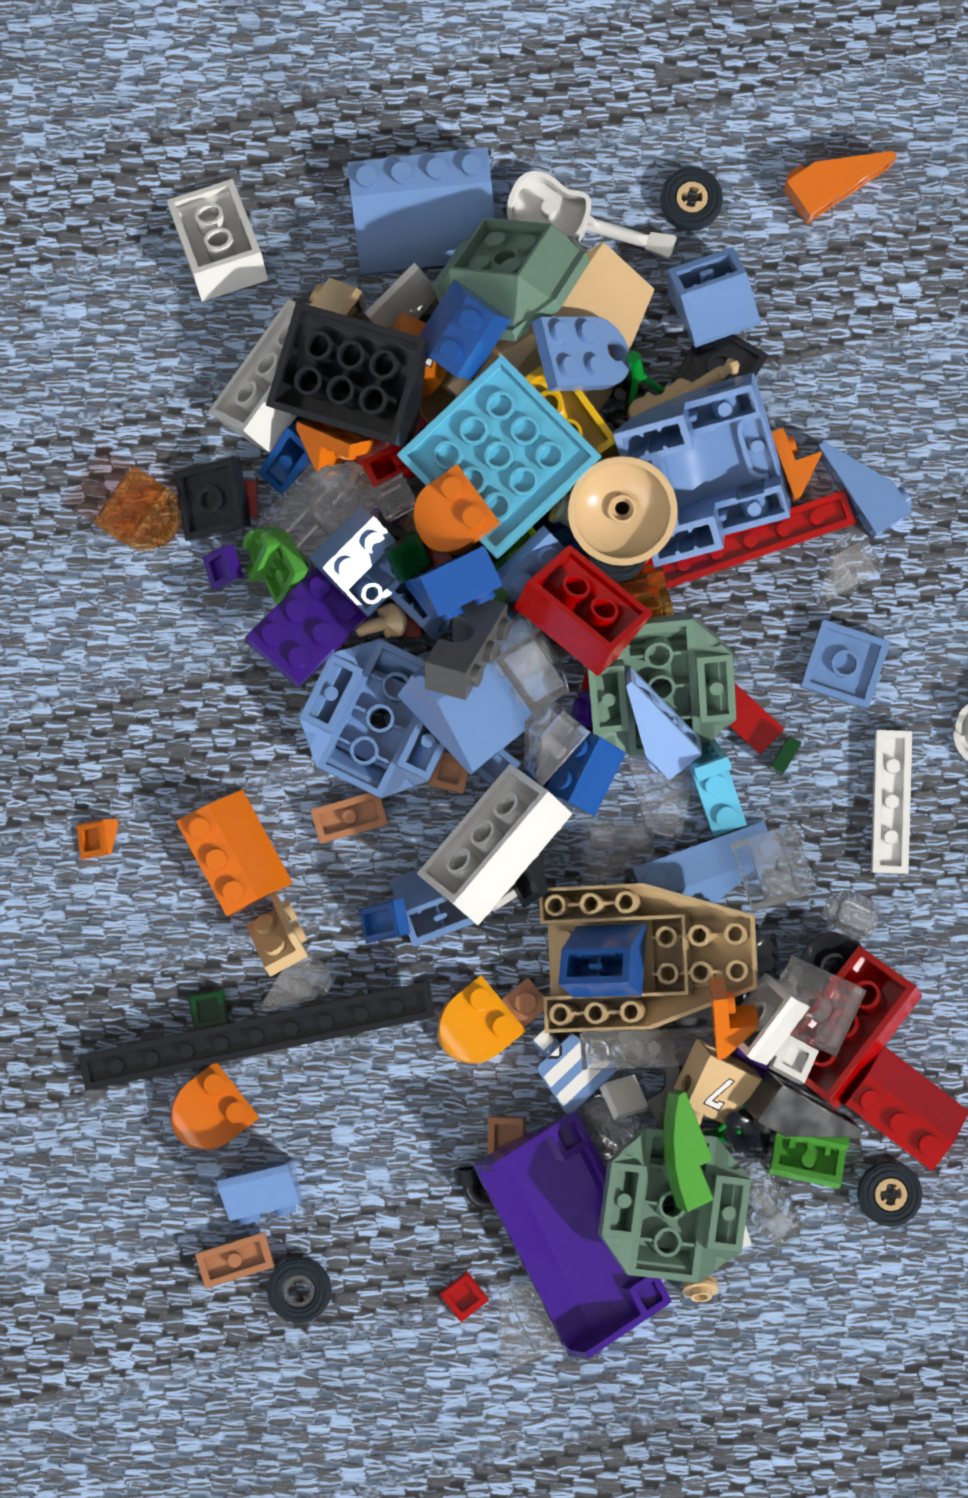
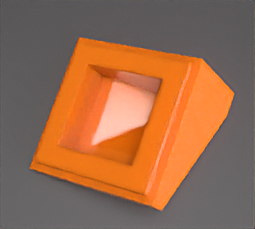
[76,819,119,860]

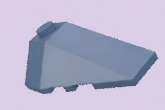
[631,821,776,903]

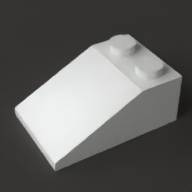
[166,179,268,302]

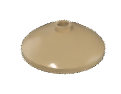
[568,456,677,566]

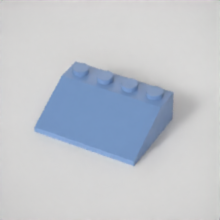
[347,147,495,276]
[397,606,564,775]

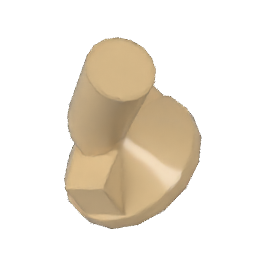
[356,603,407,638]
[682,1276,719,1302]

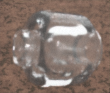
[823,890,879,941]

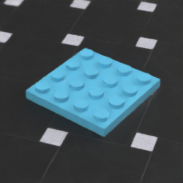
[397,355,603,559]

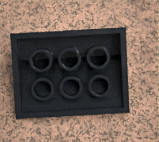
[265,301,429,448]

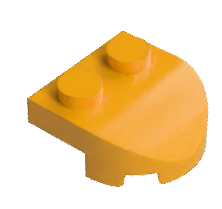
[437,975,526,1064]

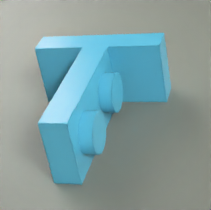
[688,738,747,837]

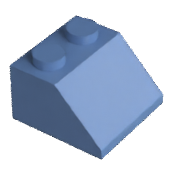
[216,1159,303,1225]

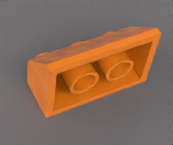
[176,789,293,917]

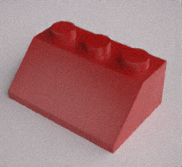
[514,544,653,676]
[842,1046,968,1171]

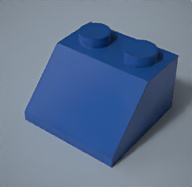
[419,279,512,381]
[405,546,503,622]

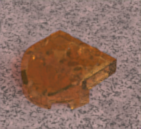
[92,465,181,551]

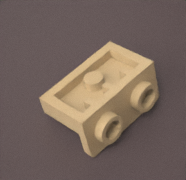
[246,892,308,977]

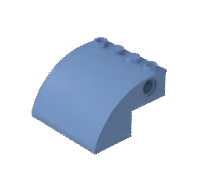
[613,372,792,567]

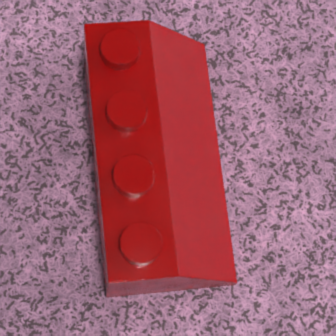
[791,946,923,1109]

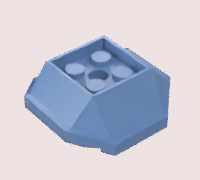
[299,639,445,799]

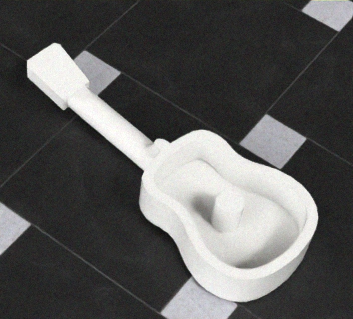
[507,171,677,259]

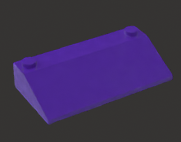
[473,1111,672,1359]

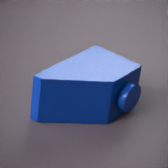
[258,417,312,496]

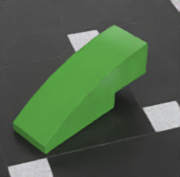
[663,1089,714,1212]

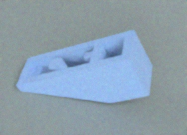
[625,666,702,780]

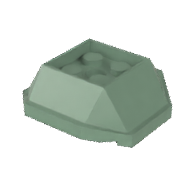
[432,218,590,341]
[587,613,736,756]
[598,1127,751,1283]

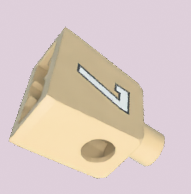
[674,1038,762,1126]

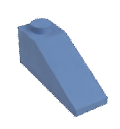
[815,441,912,539]

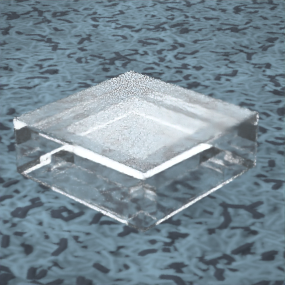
[371,472,416,523]

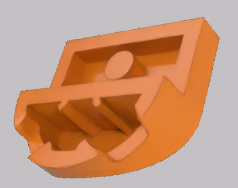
[414,464,501,555]
[170,1063,260,1151]

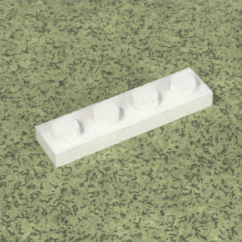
[871,730,912,874]

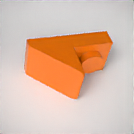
[296,419,374,473]
[772,427,822,503]
[709,977,759,1060]

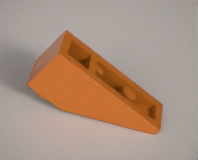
[783,151,897,224]

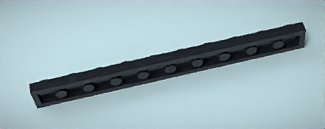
[78,981,436,1091]

